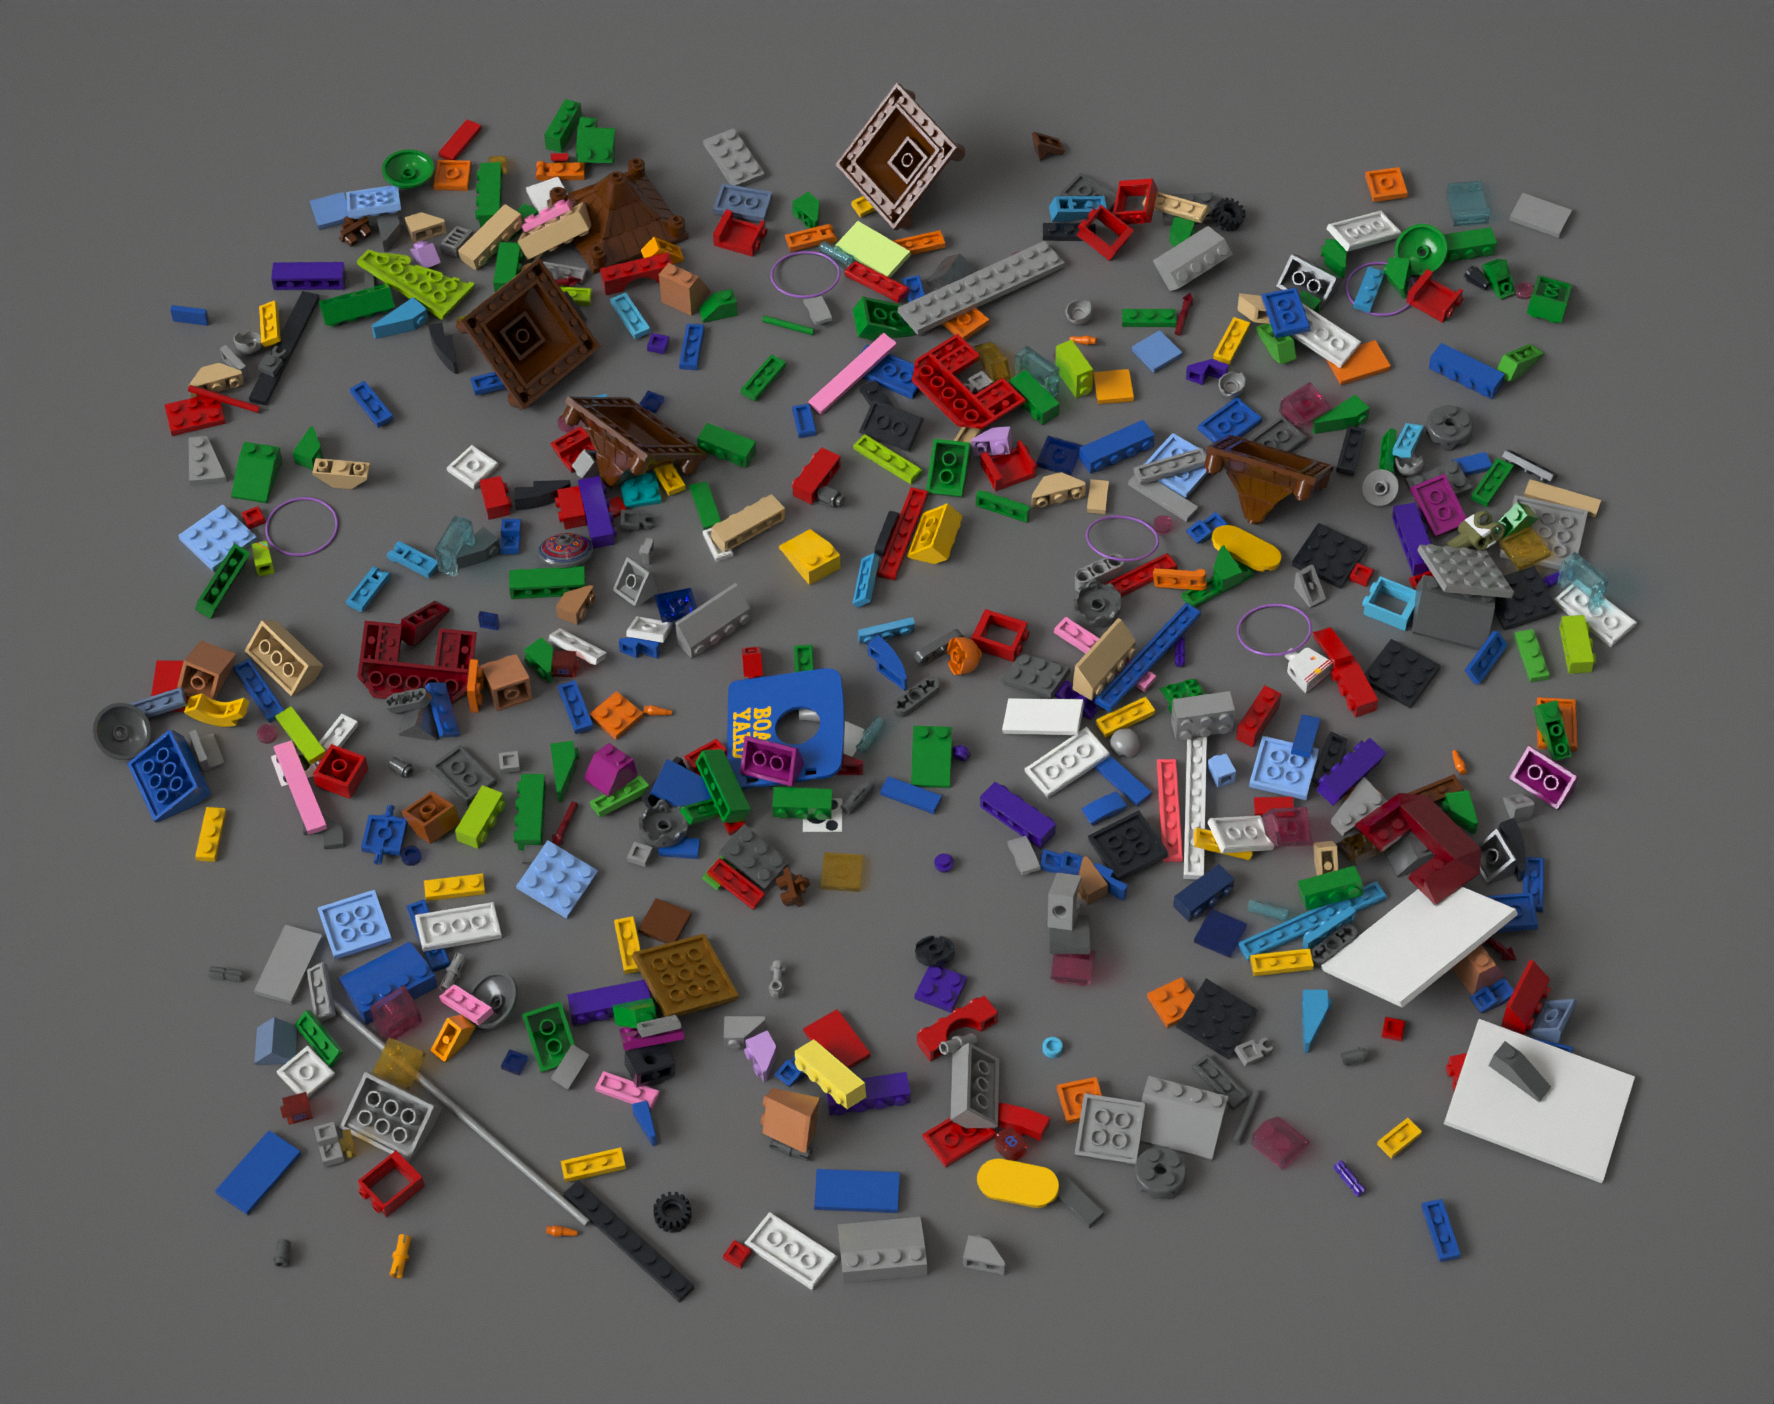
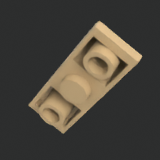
[1237,293,1270,324]
[188,363,245,398]
[312,458,370,489]
[1031,472,1086,509]

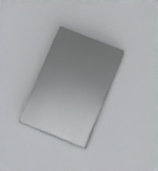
[1509,193,1572,238]

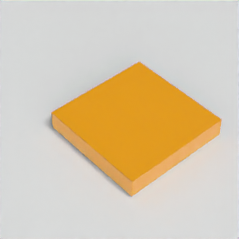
[1093,369,1134,404]

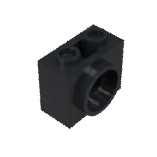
[624,1043,675,1088]

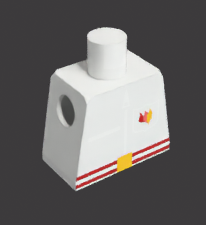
[1285,648,1332,693]

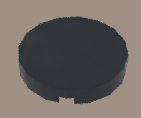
[915,936,955,967]

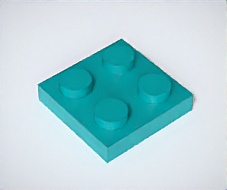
[621,471,662,509]

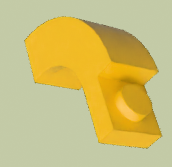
[184,693,249,727]

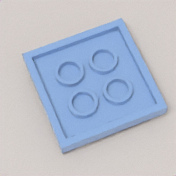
[346,185,401,219]
[1145,433,1209,498]
[178,504,257,572]
[1249,736,1319,800]
[516,841,598,919]
[318,890,392,960]

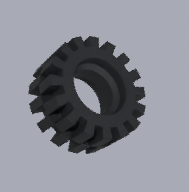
[1211,197,1246,232]
[653,1192,692,1233]

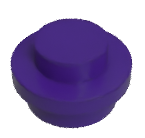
[952,745,971,761]
[934,854,954,873]

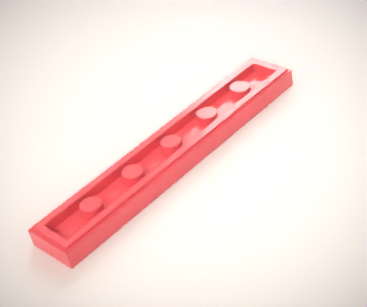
[1157,759,1183,862]

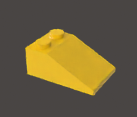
[779,529,841,585]

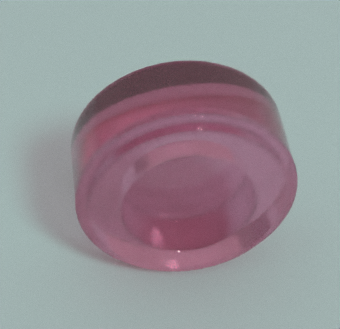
[1515,282,1533,299]
[557,415,576,432]
[1153,515,1172,534]
[257,724,277,744]

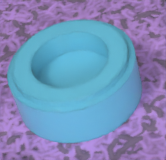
[1042,1037,1063,1058]

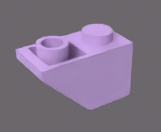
[410,241,441,268]
[971,427,1013,456]
[744,1030,777,1082]

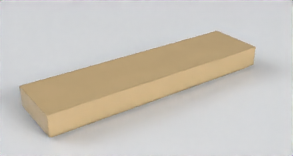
[1142,192,1210,223]
[1524,479,1601,518]

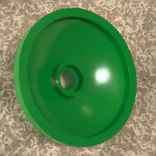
[382,149,434,189]
[1394,224,1448,276]

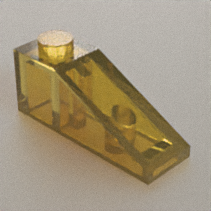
[974,342,1011,383]

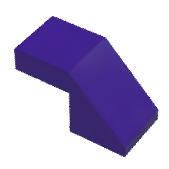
[1186,359,1229,385]
[1055,681,1100,720]

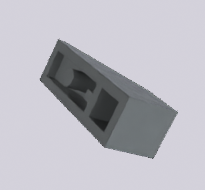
[442,527,500,572]
[1488,1041,1551,1102]

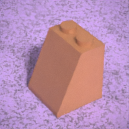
[659,263,710,316]
[177,640,236,700]
[480,654,533,712]
[1452,944,1508,995]
[760,1088,820,1153]

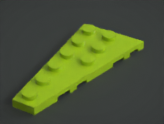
[357,249,475,320]

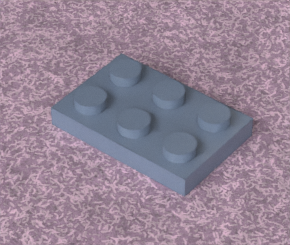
[713,183,773,222]

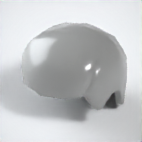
[1065,298,1093,325]
[233,330,262,355]
[1218,371,1246,398]
[1395,452,1425,476]
[1110,728,1141,758]

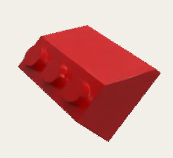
[1501,959,1551,1035]

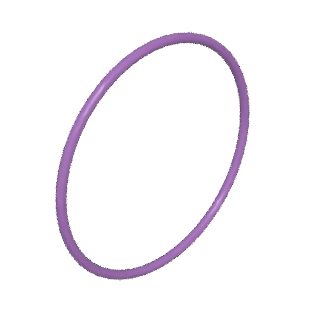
[771,251,840,298]
[1345,262,1415,316]
[265,497,338,556]
[1086,515,1159,561]
[1237,604,1312,656]

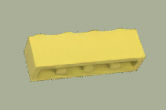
[795,1039,866,1109]

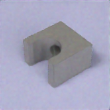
[1048,873,1082,931]

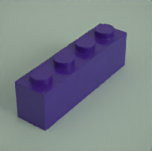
[271,262,346,290]
[578,476,617,549]
[1392,502,1432,576]
[1316,738,1387,806]
[980,782,1056,849]
[567,980,651,1025]
[826,1072,911,1115]

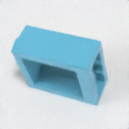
[1362,576,1416,631]

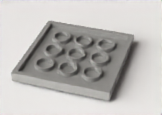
[1500,495,1588,573]
[1417,544,1514,598]

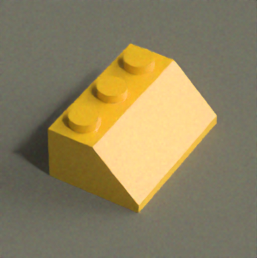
[907,503,963,564]

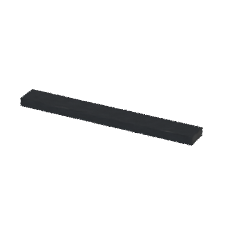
[249,291,320,406]

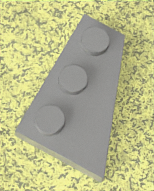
[189,436,227,485]
[1331,777,1387,837]

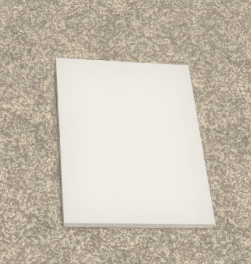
[1321,887,1518,1007]
[1444,1019,1635,1183]

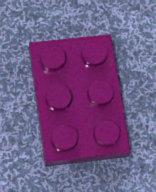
[1410,473,1467,538]
[619,1017,684,1051]

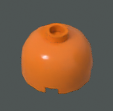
[947,637,982,675]

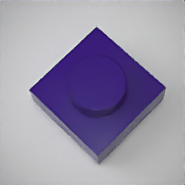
[647,333,670,354]

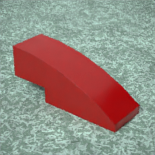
[998,1103,1050,1141]

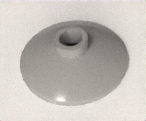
[1362,469,1399,506]

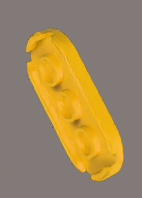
[1211,525,1281,572]
[977,1159,1059,1208]

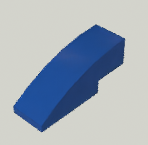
[868,635,907,691]

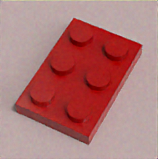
[164,392,226,436]

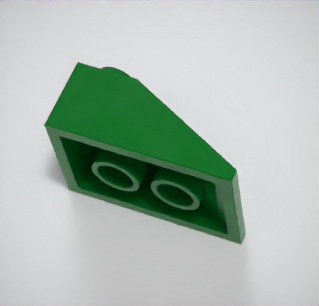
[1526,275,1573,323]
[853,296,915,341]
[926,439,972,497]
[231,442,283,504]
[911,725,952,788]
[522,1001,575,1072]

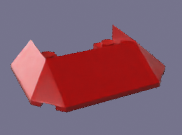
[912,333,1026,429]

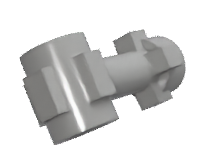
[769,960,786,999]

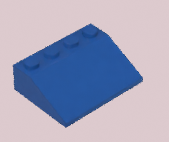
[127,729,211,823]
[338,942,437,1025]

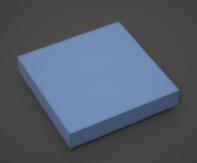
[309,192,352,230]
[1131,330,1182,373]

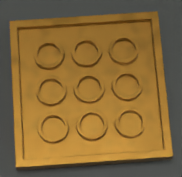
[632,933,739,1017]

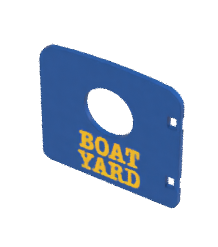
[727,668,845,790]

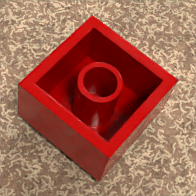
[313,744,368,799]

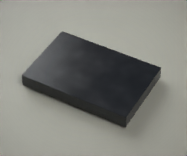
[859,399,924,452]

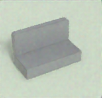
[189,730,225,772]

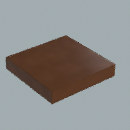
[638,898,692,943]

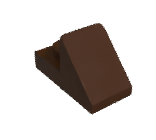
[1032,132,1065,161]

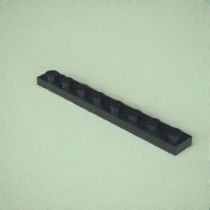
[563,1180,694,1303]

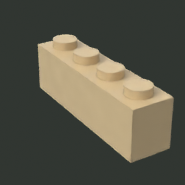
[458,204,523,271]
[711,494,785,552]

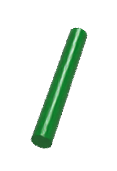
[762,315,815,336]

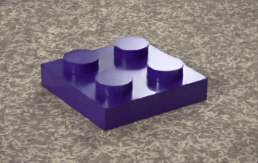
[914,967,967,1013]

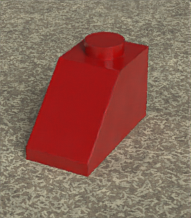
[741,646,763,679]

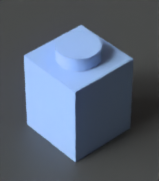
[1208,754,1236,788]

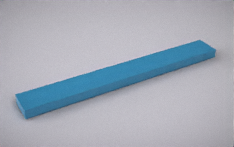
[1238,881,1387,962]

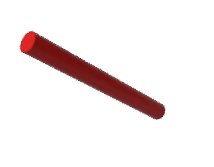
[188,385,260,413]

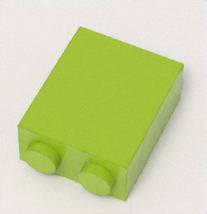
[1055,339,1093,399]

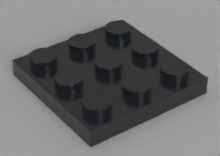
[1291,523,1368,589]
[1494,566,1558,631]
[1364,639,1441,709]
[1088,810,1169,881]
[1176,978,1258,1059]

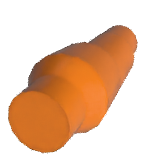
[1070,335,1097,345]
[643,705,672,716]
[1452,750,1467,775]
[546,1225,578,1237]

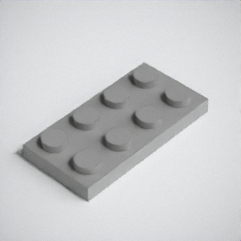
[703,128,765,187]

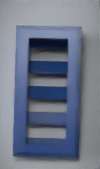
[632,1100,658,1146]

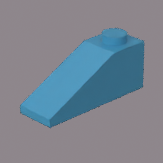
[1049,196,1107,222]
[371,297,429,339]
[1301,990,1332,1053]

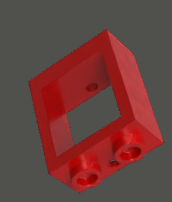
[1113,178,1158,224]
[1077,205,1134,261]
[971,609,1030,662]
[357,1150,425,1217]

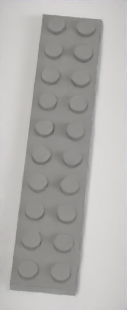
[898,241,1065,335]

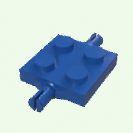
[361,804,408,865]

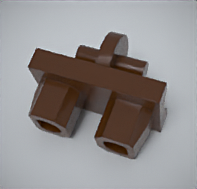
[339,216,372,247]
[776,867,810,907]

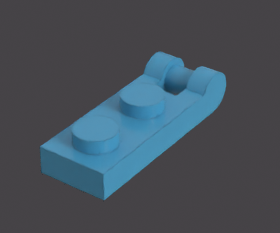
[386,541,440,579]
[346,566,391,613]

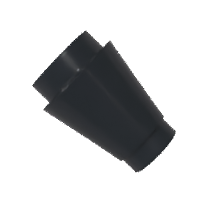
[1464,266,1491,291]

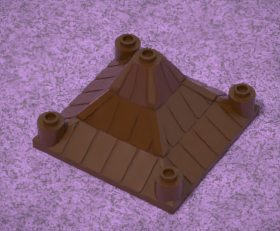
[835,83,965,231]
[547,158,688,274]
[456,258,601,410]
[562,396,708,488]
[1203,434,1334,525]

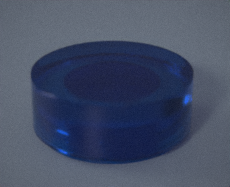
[401,846,421,866]

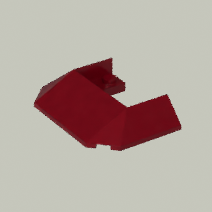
[357,620,477,704]
[1355,793,1481,906]

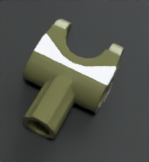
[1446,511,1505,550]

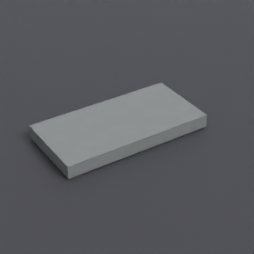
[254,925,323,1004]

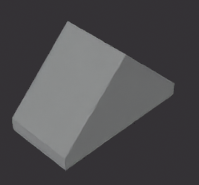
[1294,565,1326,607]
[1503,793,1534,823]

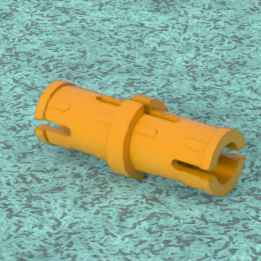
[389,1234,412,1279]

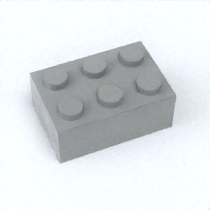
[1171,691,1235,740]

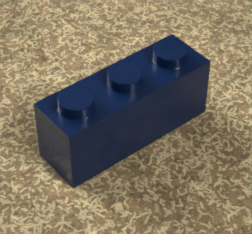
[1173,864,1235,922]

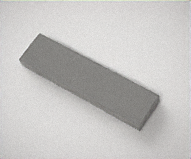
[1133,448,1206,485]
[1128,475,1198,522]

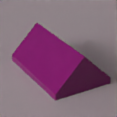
[740,736,804,786]
[1509,745,1578,810]

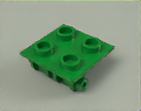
[1159,679,1206,713]

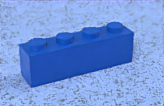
[1429,343,1505,399]
[1079,420,1154,474]

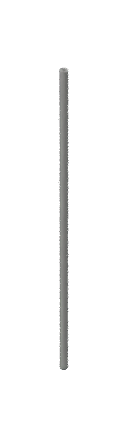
[333,999,591,1227]

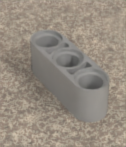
[1075,554,1124,591]

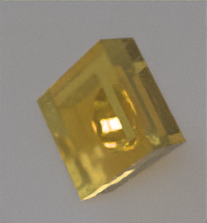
[489,155,507,173]
[340,1129,356,1158]

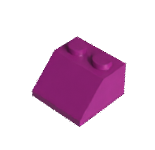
[584,743,638,797]

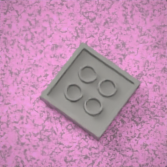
[1075,1093,1146,1165]

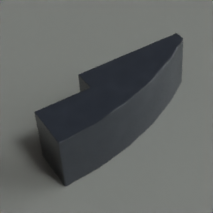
[428,323,458,374]
[514,480,571,510]
[1499,818,1526,882]

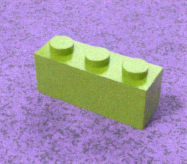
[1559,615,1596,674]
[455,785,506,849]

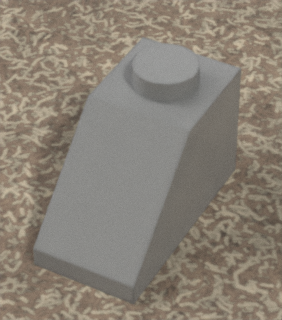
[572,449,600,479]
[724,1016,766,1049]
[963,1235,1005,1275]

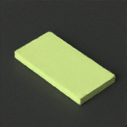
[835,221,911,278]

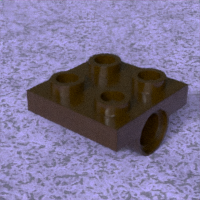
[1336,831,1390,864]

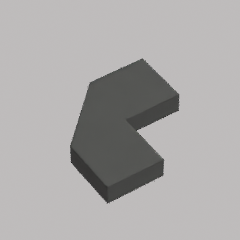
[303,813,344,849]

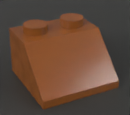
[401,791,460,844]

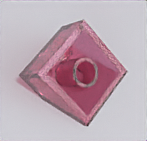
[1279,382,1333,427]
[1262,807,1314,847]
[1051,950,1096,986]
[370,985,422,1043]
[1251,1116,1310,1170]

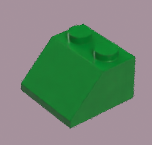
[578,127,616,163]

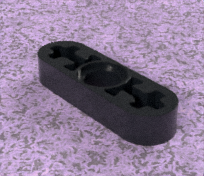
[874,510,900,557]

